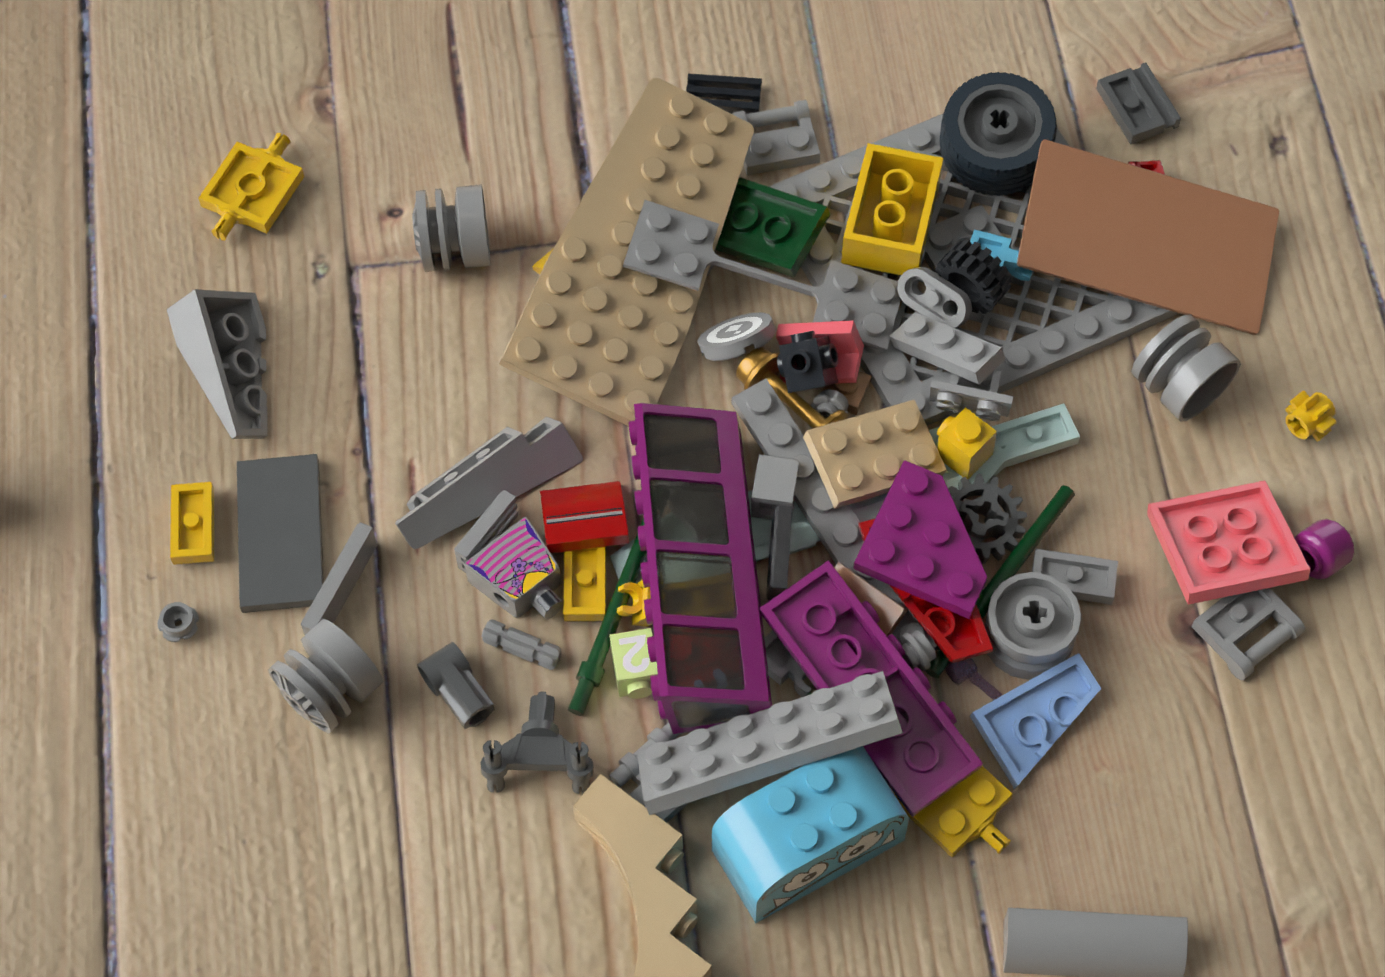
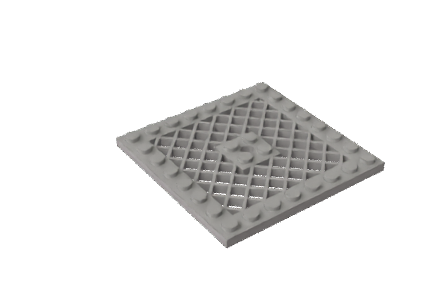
[768,114,1177,426]

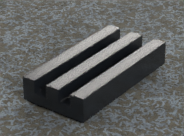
[686,73,762,114]

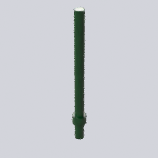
[926,485,1075,679]
[568,487,670,716]

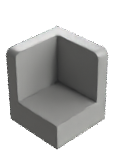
[751,454,799,519]

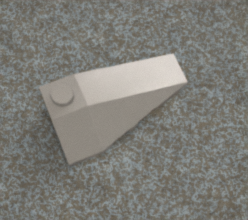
[167,289,267,439]

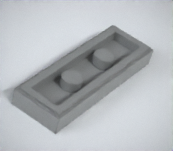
[301,522,377,635]

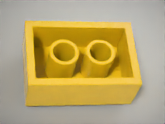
[841,143,943,275]

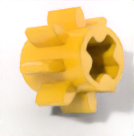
[1285,390,1337,442]

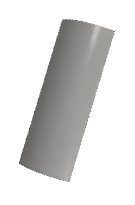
[1003,908,1188,977]

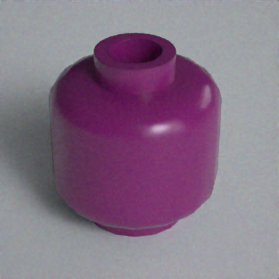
[1294,519,1355,580]

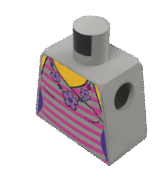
[464,517,564,619]

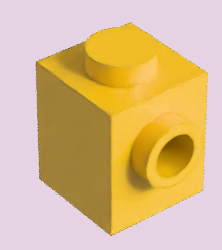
[937,407,997,480]

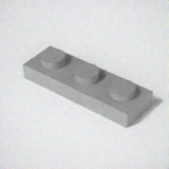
[889,312,1005,384]

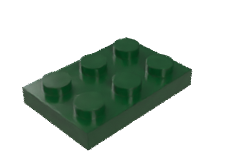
[715,177,831,277]

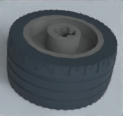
[940,72,1057,196]

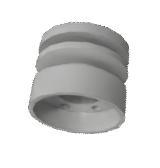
[412,184,491,272]
[1131,314,1241,422]
[268,619,383,733]

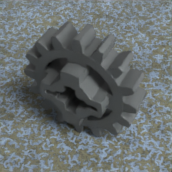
[948,474,1027,564]

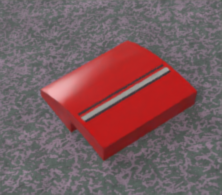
[540,481,629,553]

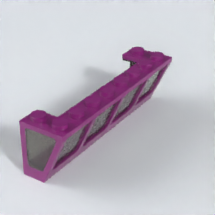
[628,403,772,734]

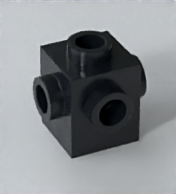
[777,331,838,393]

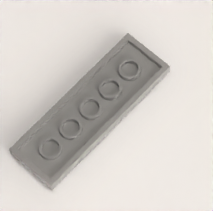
[637,671,903,815]

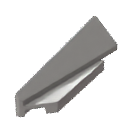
[395,417,583,549]

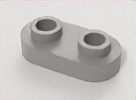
[897,267,972,328]

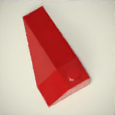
[858,518,993,663]

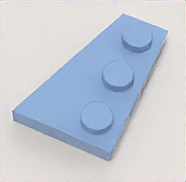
[970,653,1101,789]

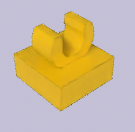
[617,579,664,627]

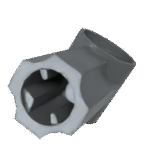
[417,642,495,729]

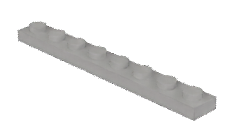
[731,379,939,651]

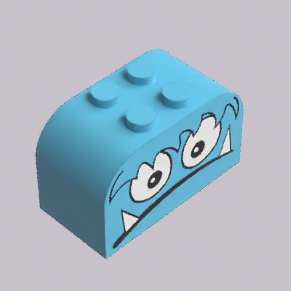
[712,746,909,924]

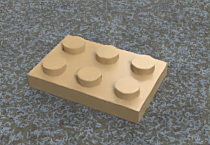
[803,399,947,509]

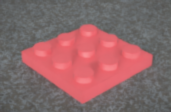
[1147,480,1310,605]

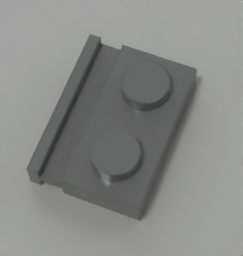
[1096,63,1181,145]

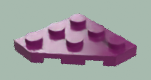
[853,460,987,619]

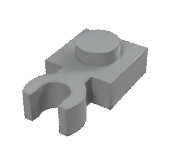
[765,630,811,697]

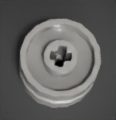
[984,572,1081,680]

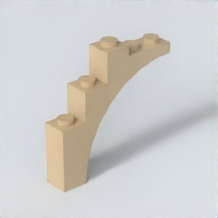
[573,774,712,977]

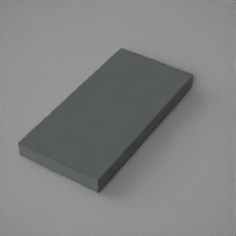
[237,454,324,613]

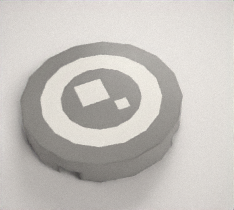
[697,312,776,361]

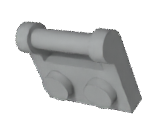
[732,100,820,175]
[1192,588,1305,680]

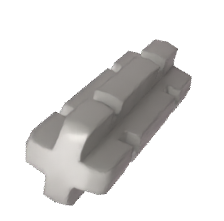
[482,620,562,670]

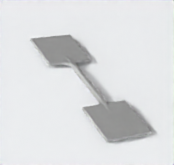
[623,200,901,351]

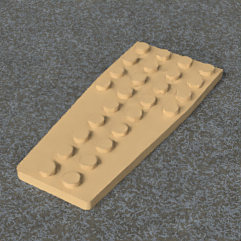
[499,78,754,426]

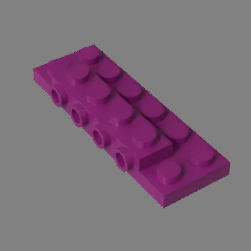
[760,560,983,817]

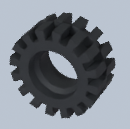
[935,239,1012,314]

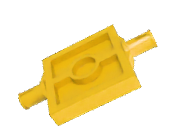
[198,133,305,241]
[892,766,1013,858]

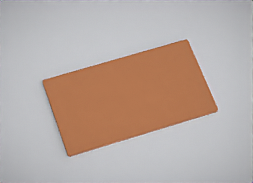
[1017,139,1279,335]

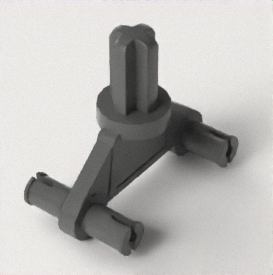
[480,691,594,795]

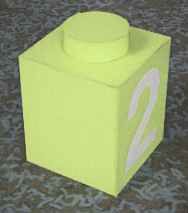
[610,628,658,699]

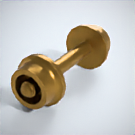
[736,346,849,428]

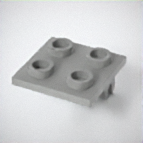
[930,363,1013,421]

